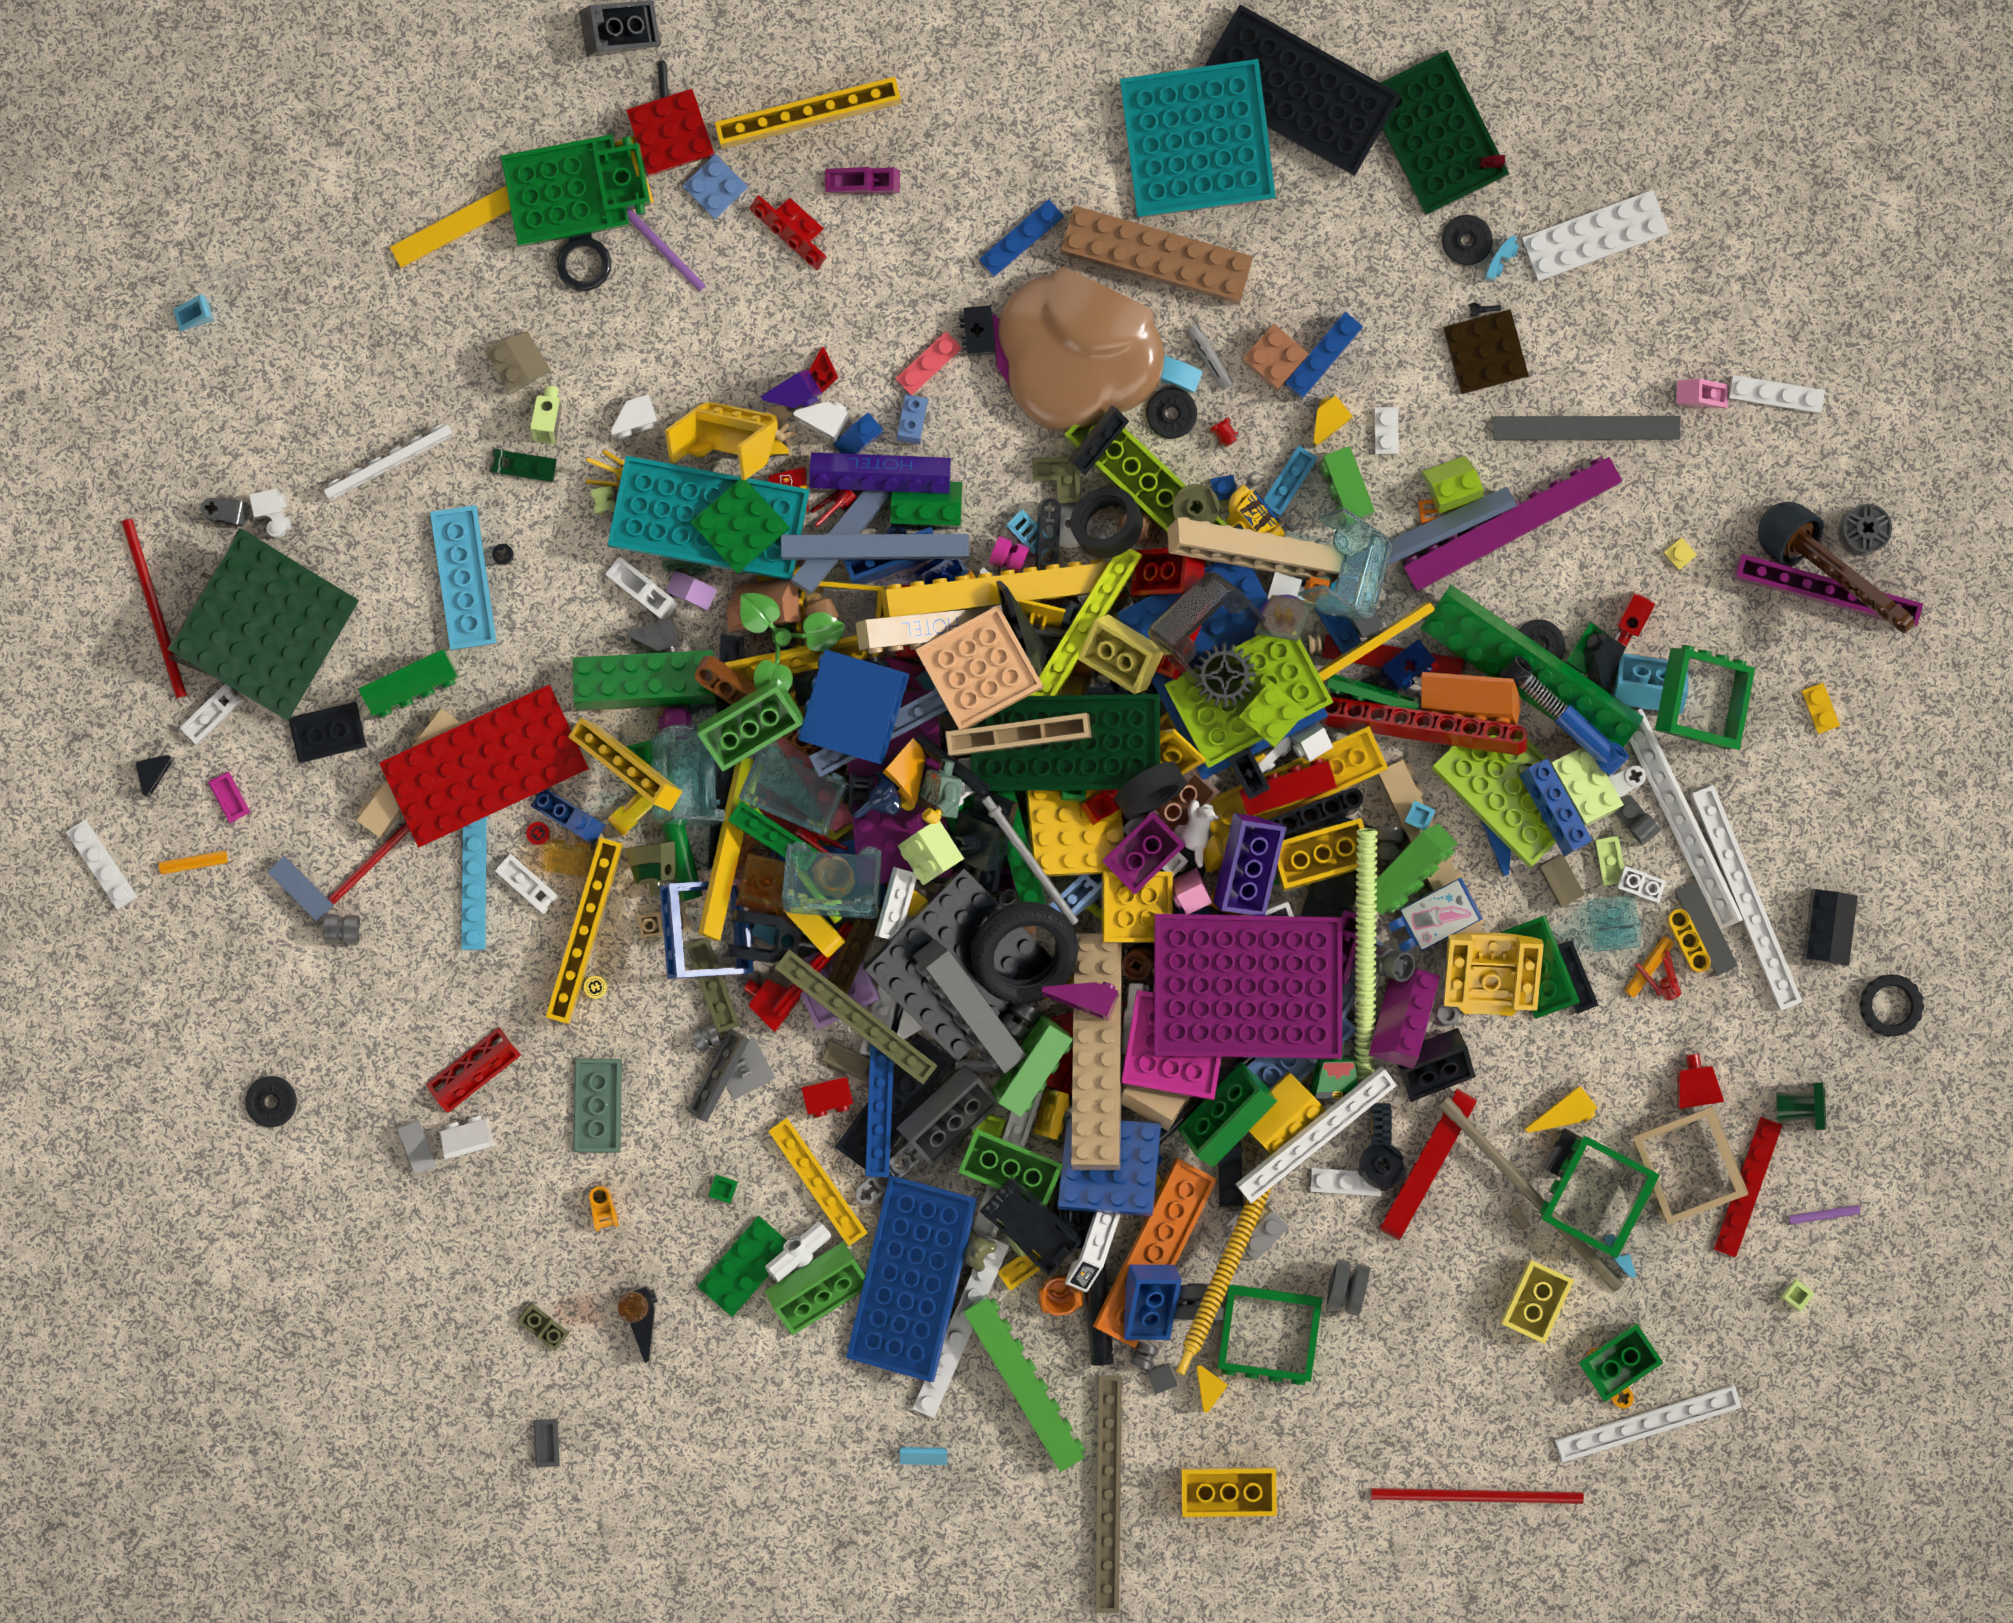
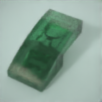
[662,560,712,577]

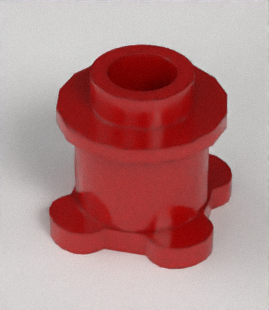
[1210,417,1239,447]

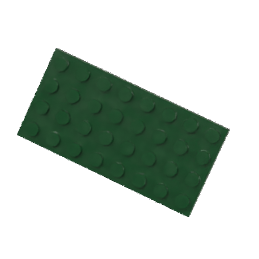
[971,694,1161,791]

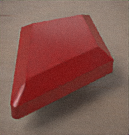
[809,346,839,393]

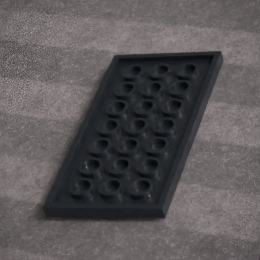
[1204,4,1401,177]

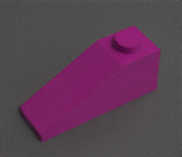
[1342,910,1358,985]
[1042,982,1119,1021]

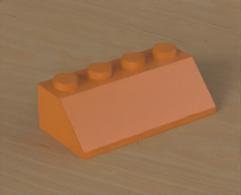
[1421,672,1522,725]

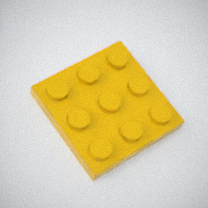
[1102,871,1173,942]

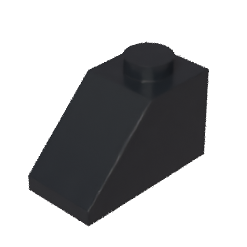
[1583,631,1626,688]

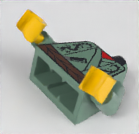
[899,759,962,824]

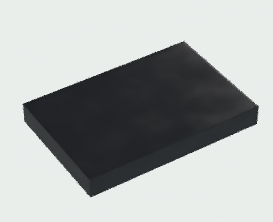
[289,702,367,764]

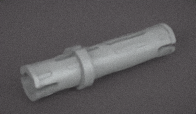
[1185,324,1235,391]

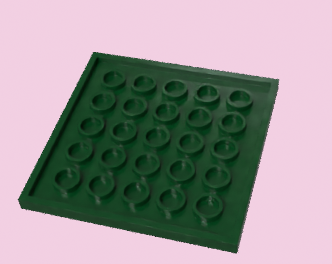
[167,528,359,721]

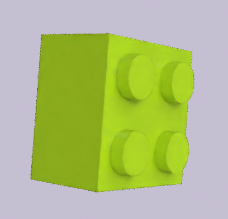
[1239,681,1306,748]

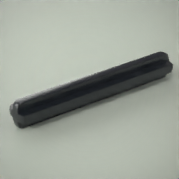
[915,734,990,797]

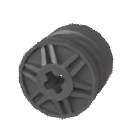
[1838,503,1893,556]

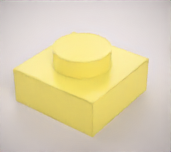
[1664,538,1697,571]

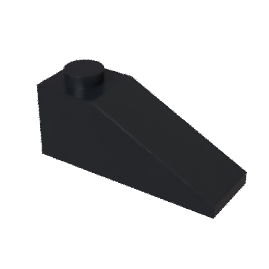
[620,1286,658,1363]

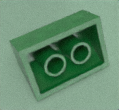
[891,481,963,528]

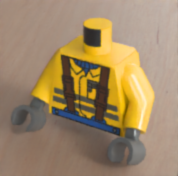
[1226,471,1300,537]

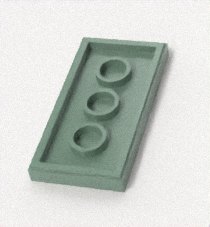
[573,1058,622,1153]

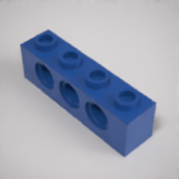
[1519,758,1593,857]

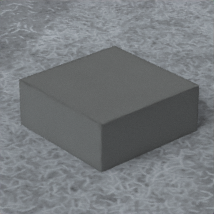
[1147,1364,1177,1394]

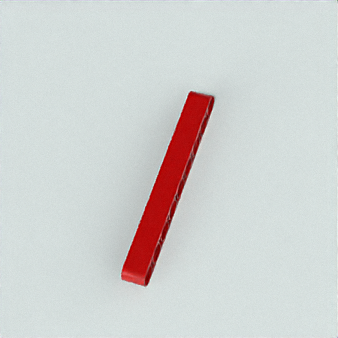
[1322,697,1527,755]

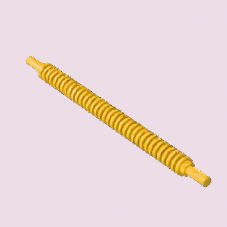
[1175,1154,1273,1376]

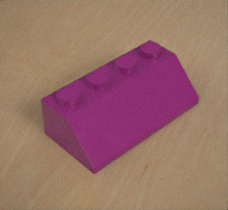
[1368,969,1440,1069]

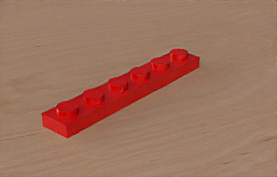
[1713,1117,1783,1257]

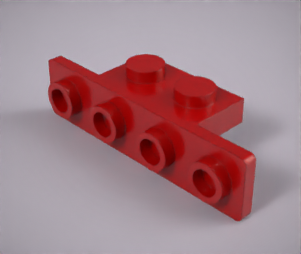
[749,195,827,270]

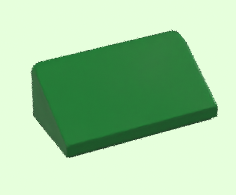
[1565,622,1609,675]

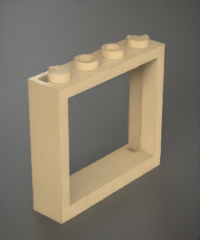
[1631,1105,1748,1225]

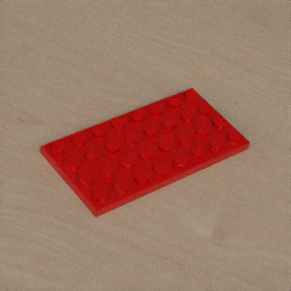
[379,684,589,848]

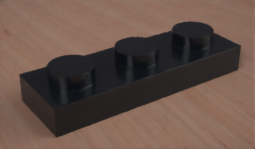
[1068,406,1129,476]
[1558,940,1599,1014]

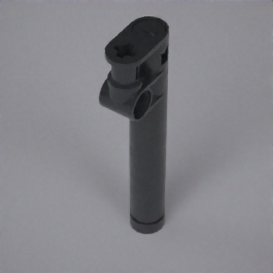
[1054,1202,1114,1366]

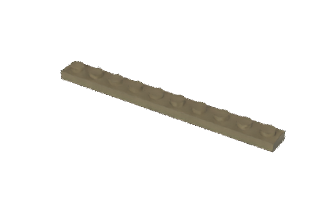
[1095,1375,1122,1613]

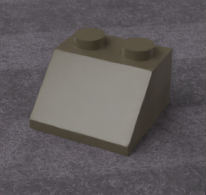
[485,331,551,394]

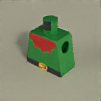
[1310,1045,1358,1099]

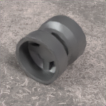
[692,1023,722,1052]
[1130,1341,1160,1371]

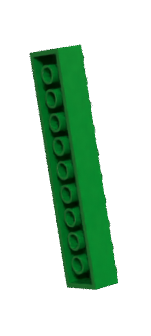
[1420,584,1644,748]

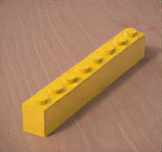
[715,77,902,149]
[546,837,624,1024]

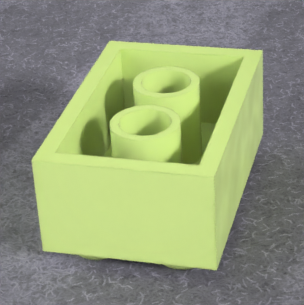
[1550,748,1624,827]

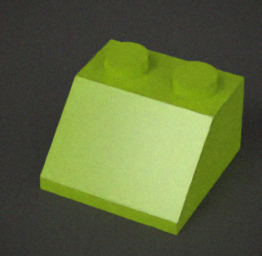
[1422,456,1484,514]

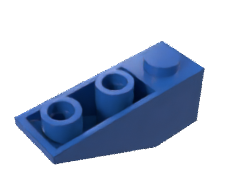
[531,789,606,845]

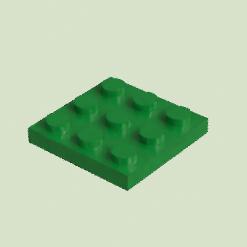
[690,478,790,575]

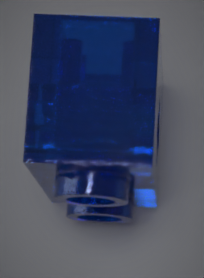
[913,559,969,585]
[1379,639,1436,692]

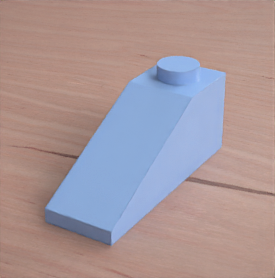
[1049,874,1102,916]

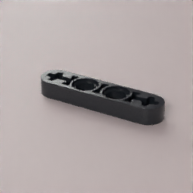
[1035,498,1061,571]

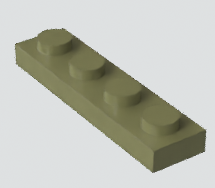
[686,938,740,1033]

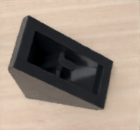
[1228,747,1271,799]
[135,755,175,798]

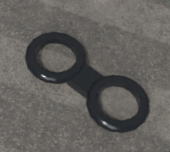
[556,233,612,291]

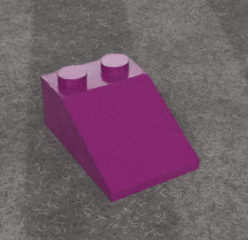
[1102,811,1186,895]

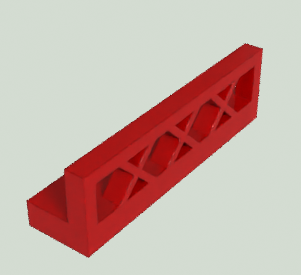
[426,1027,521,1113]

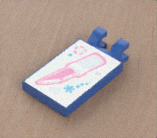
[1387,878,1483,951]

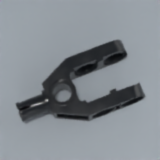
[727,909,820,963]

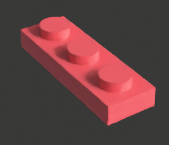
[895,331,962,396]

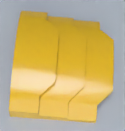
[1443,932,1544,1016]

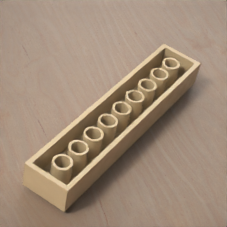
[1071,934,1123,1170]

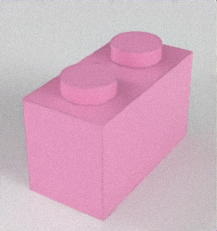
[1173,867,1212,914]

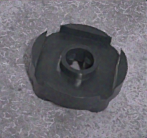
[1358,1145,1406,1191]

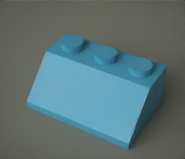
[1613,653,1689,714]

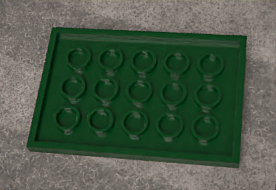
[1380,50,1509,216]

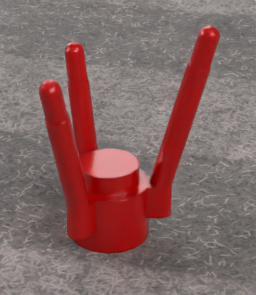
[810,489,857,527]
[794,827,848,866]
[1635,950,1682,1001]

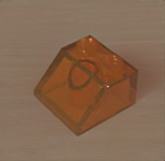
[735,853,794,916]

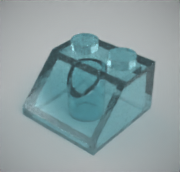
[1588,895,1641,952]

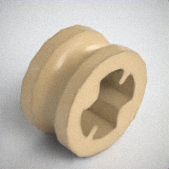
[1308,634,1322,656]

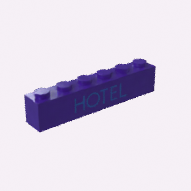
[809,452,951,494]

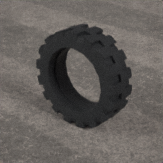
[1859,974,1924,1037]

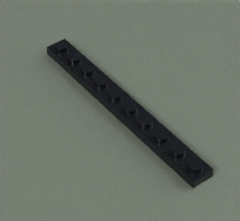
[707,635,745,869]

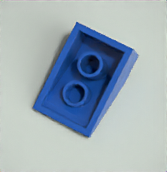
[1124,1264,1182,1340]

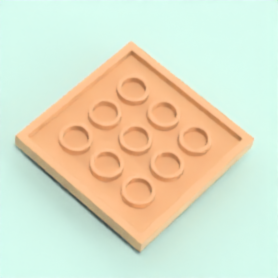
[915,605,1043,730]

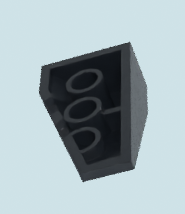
[996,580,1050,676]

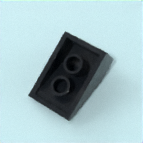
[579,0,661,57]

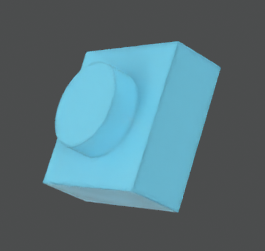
[1404,800,1436,831]

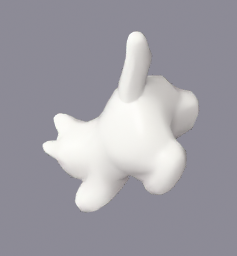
[1174,800,1219,868]

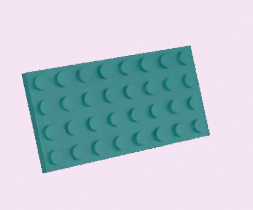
[607,456,810,580]

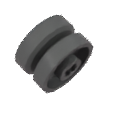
[1326,1259,1370,1316]
[1174,1283,1224,1320]

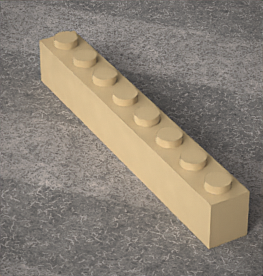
[1168,517,1347,583]
[1377,760,1484,934]

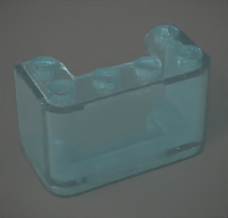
[651,725,724,827]
[738,745,849,838]

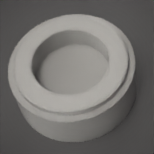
[1436,1003,1460,1026]

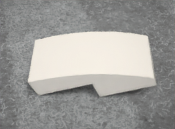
[1617,866,1666,903]

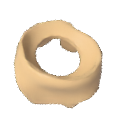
[764,404,797,441]

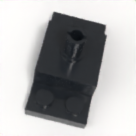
[953,791,1018,892]

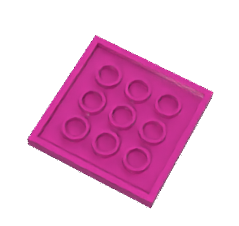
[1121,990,1221,1100]

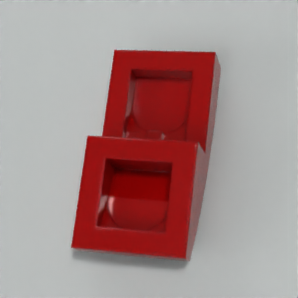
[1080,790,1121,825]

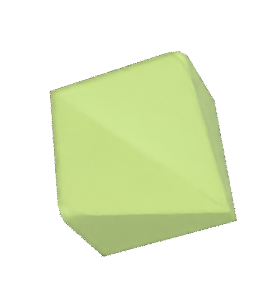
[1780,1279,1815,1312]

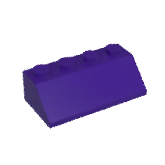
[1213,813,1286,916]

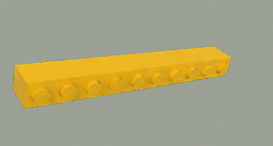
[881,559,1109,618]

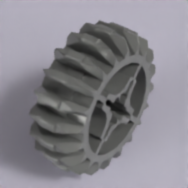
[1193,643,1257,708]

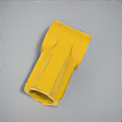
[607,792,655,837]

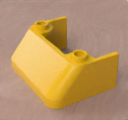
[665,402,778,480]

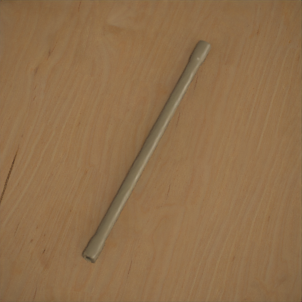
[1437,1096,1625,1292]

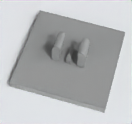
[713,1037,775,1100]

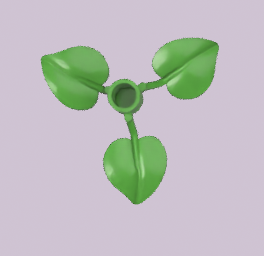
[740,593,845,691]

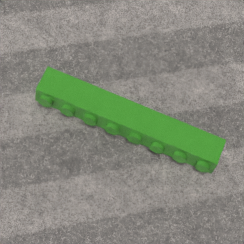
[962,1294,1086,1472]

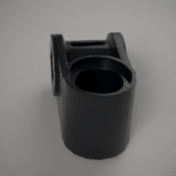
[848,772,875,818]

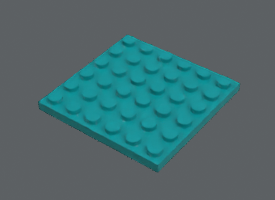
[1120,59,1276,218]

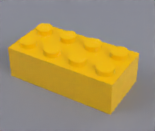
[1276,818,1364,892]
[1181,1466,1277,1517]

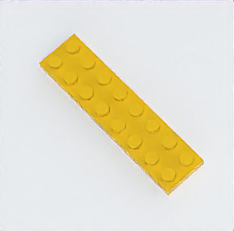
[1209,726,1389,841]

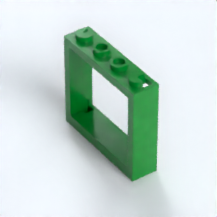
[1655,645,1755,750]
[1538,1135,1660,1259]
[1217,1284,1323,1386]

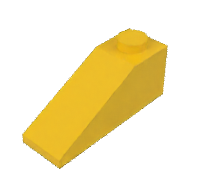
[1523,1086,1598,1133]

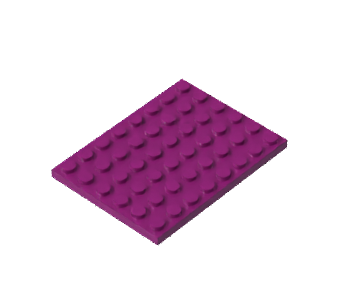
[1153,914,1342,1059]

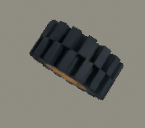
[1370,1103,1392,1145]

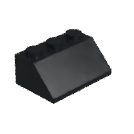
[1803,889,1858,965]
[1396,1028,1476,1102]

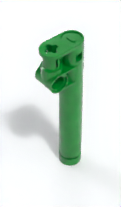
[626,738,703,902]

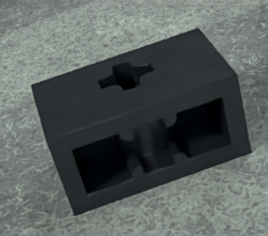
[959,305,995,357]

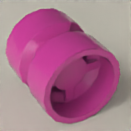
[988,536,1030,574]

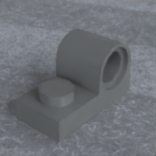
[1614,795,1661,846]

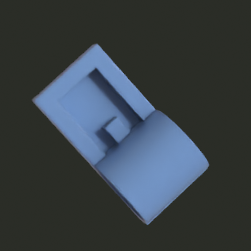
[897,395,928,445]

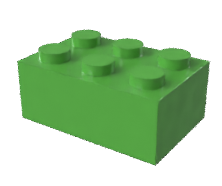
[1319,446,1375,526]

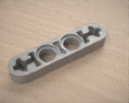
[856,1143,923,1205]

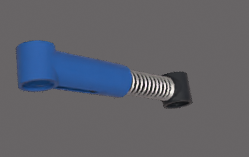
[1500,655,1629,775]

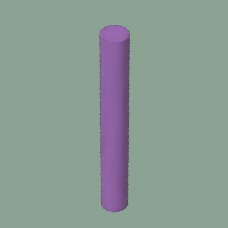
[1789,1205,1860,1225]

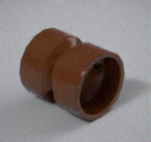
[1121,943,1154,981]

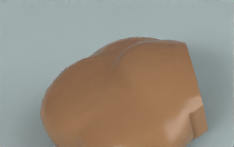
[998,266,1164,432]

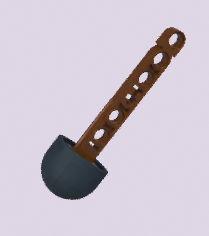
[1758,502,1915,633]

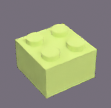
[898,821,964,885]

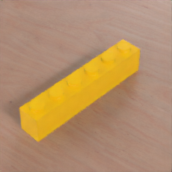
[568,717,683,811]

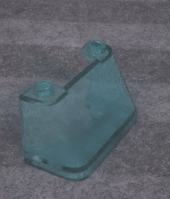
[782,842,882,919]

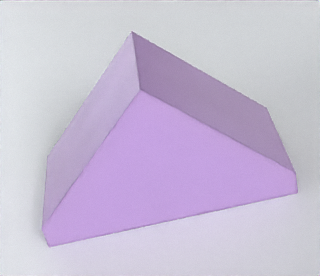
[665,571,717,611]

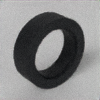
[1070,487,1143,558]
[1114,761,1187,819]

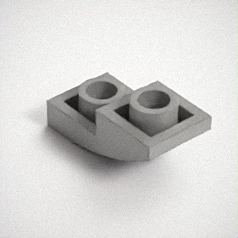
[397,1119,437,1174]

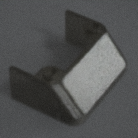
[1148,572,1267,684]

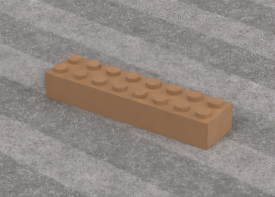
[1061,205,1253,305]

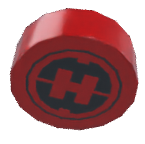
[526,822,550,845]

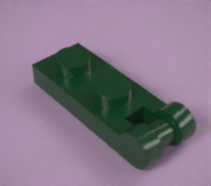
[489,449,557,483]

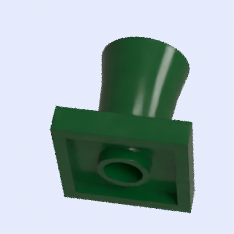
[1776,1082,1827,1130]

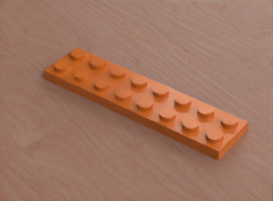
[1093,1158,1217,1348]

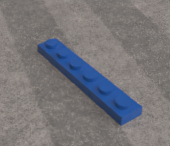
[865,1044,893,1177]

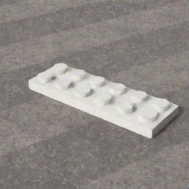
[1522,190,1669,282]

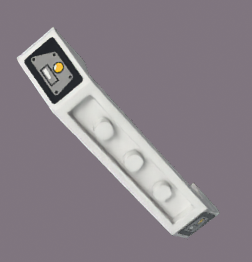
[1065,1212,1120,1293]

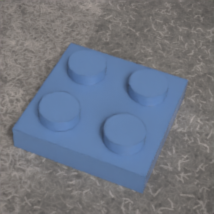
[683,154,748,220]

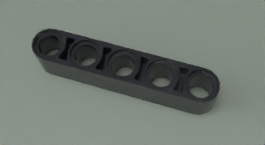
[1268,788,1364,840]

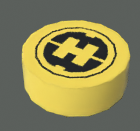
[584,976,608,999]

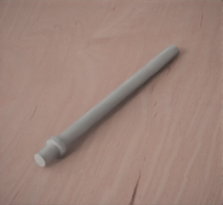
[982,796,1079,926]

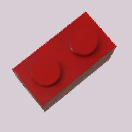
[801,1077,854,1118]

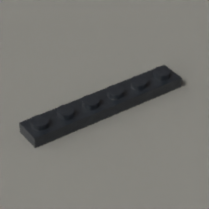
[1216,1065,1243,1207]

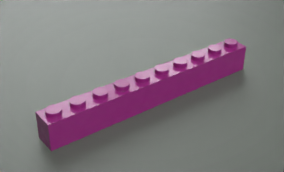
[1402,456,1623,593]

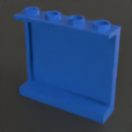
[798,649,910,765]

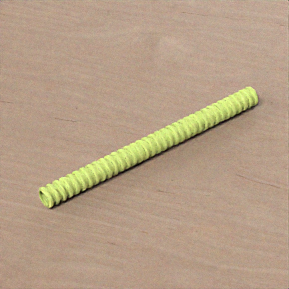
[1354,828,1378,1082]

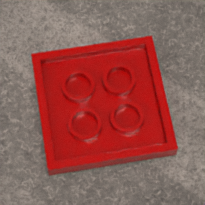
[626,89,715,177]

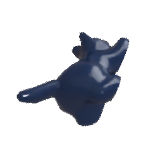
[853,771,902,818]

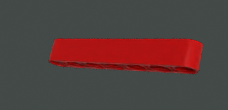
[1378,1088,1477,1241]

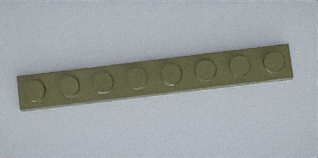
[775,950,937,1084]

